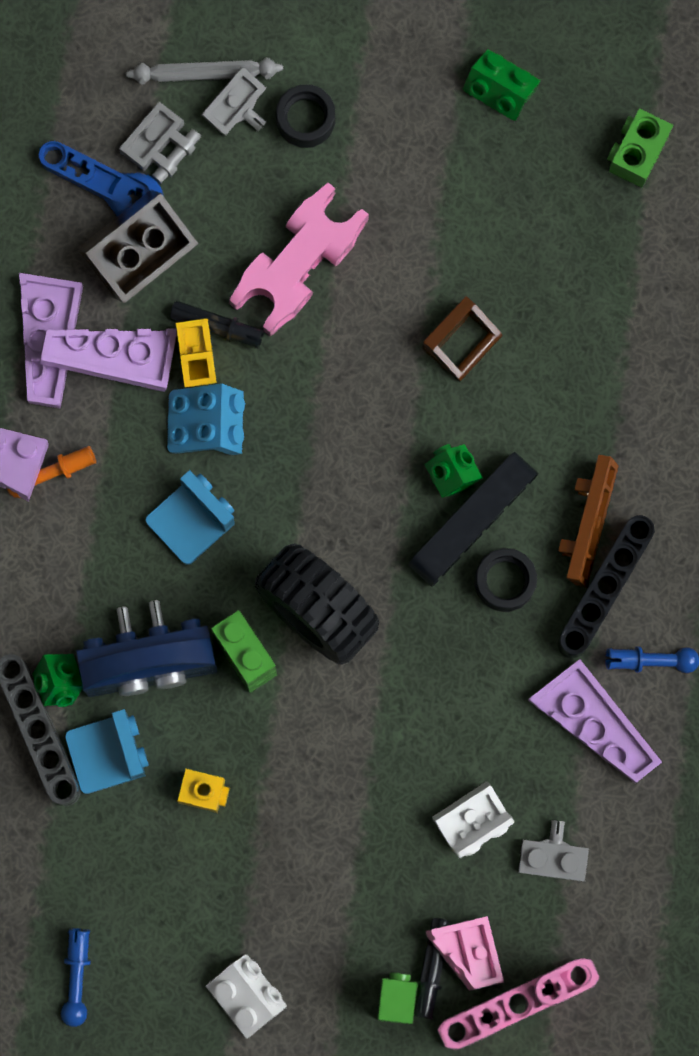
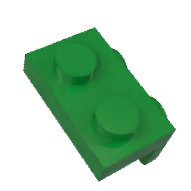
[463,49,541,121]

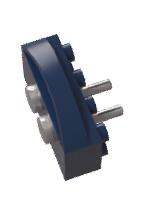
[77,600,218,697]

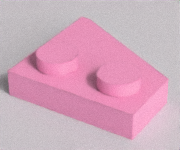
[426,916,504,991]

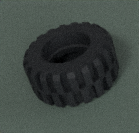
[255,543,379,665]

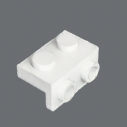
[432,781,514,858]
[206,954,287,1039]

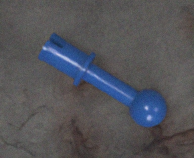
[605,646,699,673]
[61,928,91,1027]

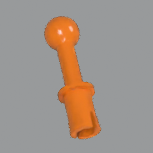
[7,446,97,498]

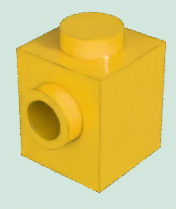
[178,769,230,813]

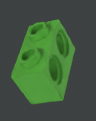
[607,108,673,188]
[377,973,417,1024]

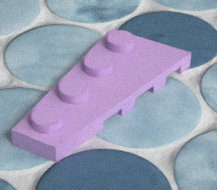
[19,273,83,408]
[39,329,177,392]
[0,428,49,502]
[528,659,662,783]

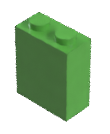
[211,610,277,693]

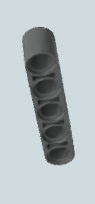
[0,654,81,806]

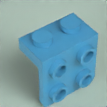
[167,384,245,455]
[146,470,235,565]
[65,709,149,794]

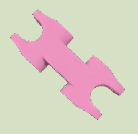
[229,183,369,336]
[438,959,599,1049]

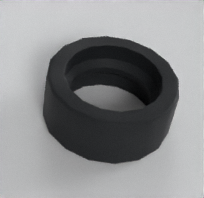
[276,84,335,148]
[475,548,537,612]

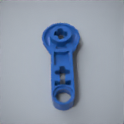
[39,141,163,216]

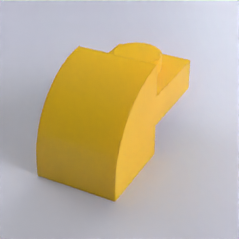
[176,318,217,387]

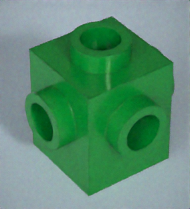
[424,444,483,498]
[32,654,83,707]

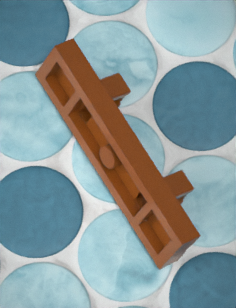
[558,454,619,588]

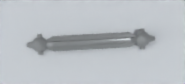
[126,58,283,85]

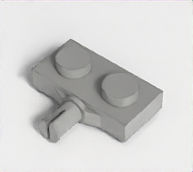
[201,67,266,136]
[518,820,589,882]

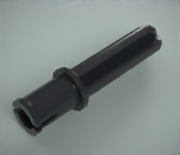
[170,301,265,349]
[413,918,451,1019]

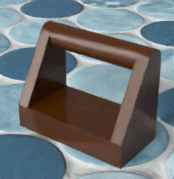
[422,296,503,382]

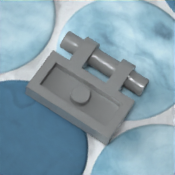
[119,102,201,184]

